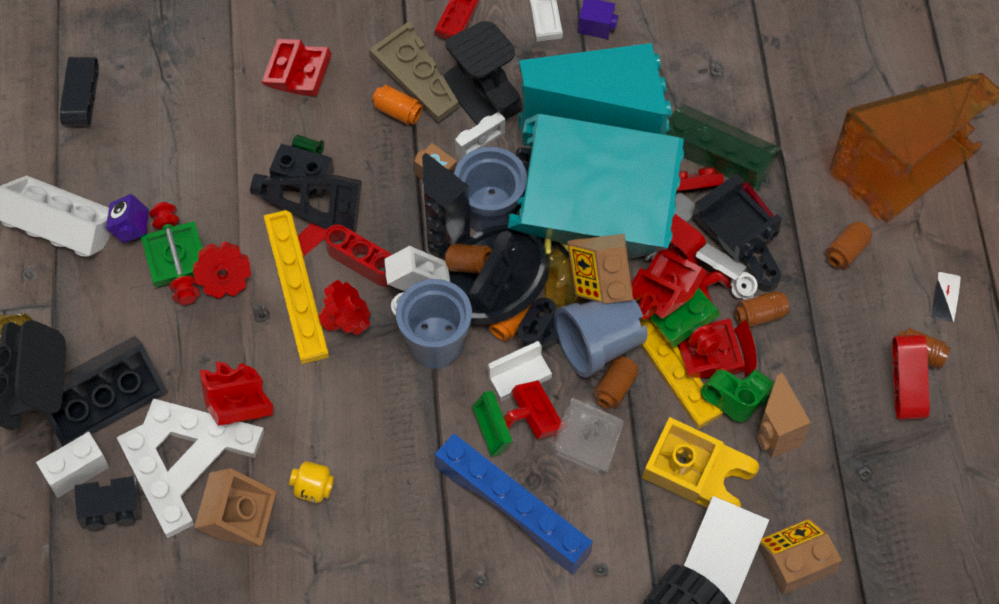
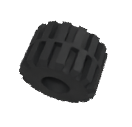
[643,564,731,604]

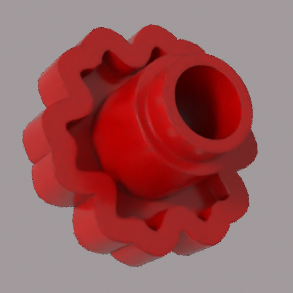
[193,241,251,298]
[319,280,371,335]

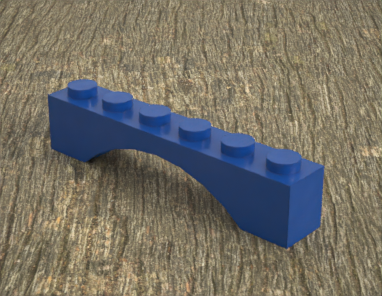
[435,433,593,575]

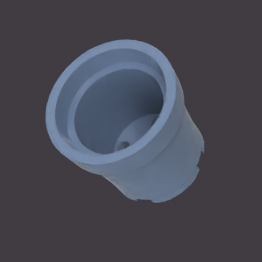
[454,147,527,233]
[396,279,472,369]
[554,298,647,378]

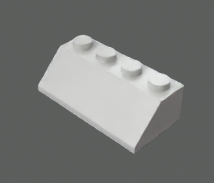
[0,175,112,257]

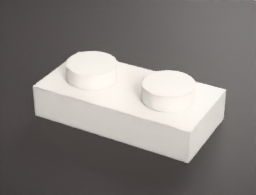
[455,112,505,159]

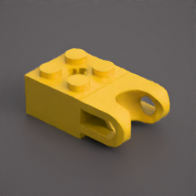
[641,417,760,509]

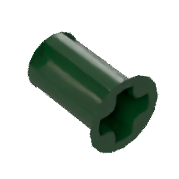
[292,134,324,155]

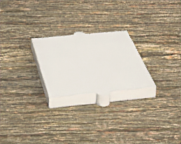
[696,243,747,280]

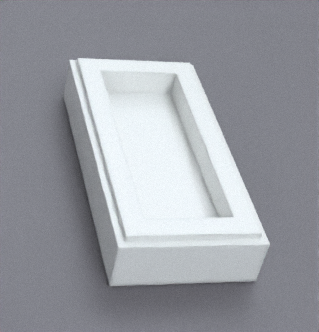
[529,0,563,42]

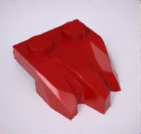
[632,250,707,320]
[199,362,273,426]

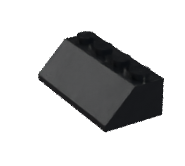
[422,153,470,260]
[43,336,168,447]

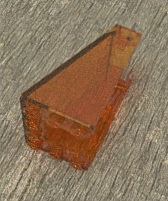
[829,73,999,223]

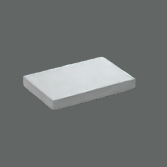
[684,496,769,604]

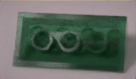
[666,104,782,192]

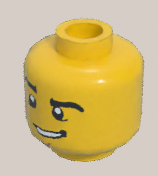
[289,461,335,504]

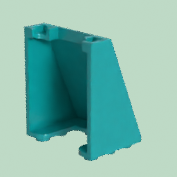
[518,43,672,147]
[508,114,684,260]

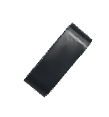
[60,57,99,126]

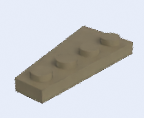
[369,21,459,122]

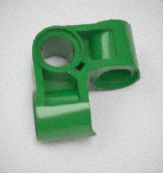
[701,369,775,422]

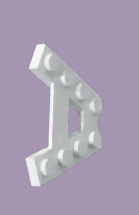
[116,398,264,538]

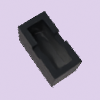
[74,476,142,531]

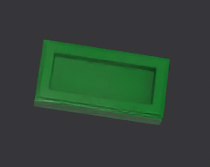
[472,391,513,457]

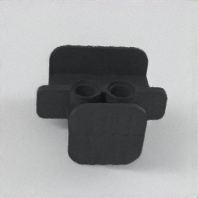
[444,21,522,125]
[0,320,67,430]

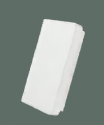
[487,341,552,402]

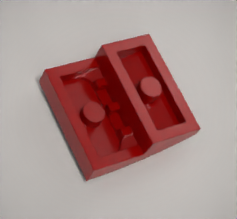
[262,39,332,96]
[679,318,745,378]

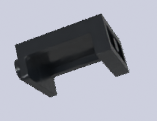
[693,173,782,262]

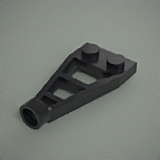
[250,173,362,233]

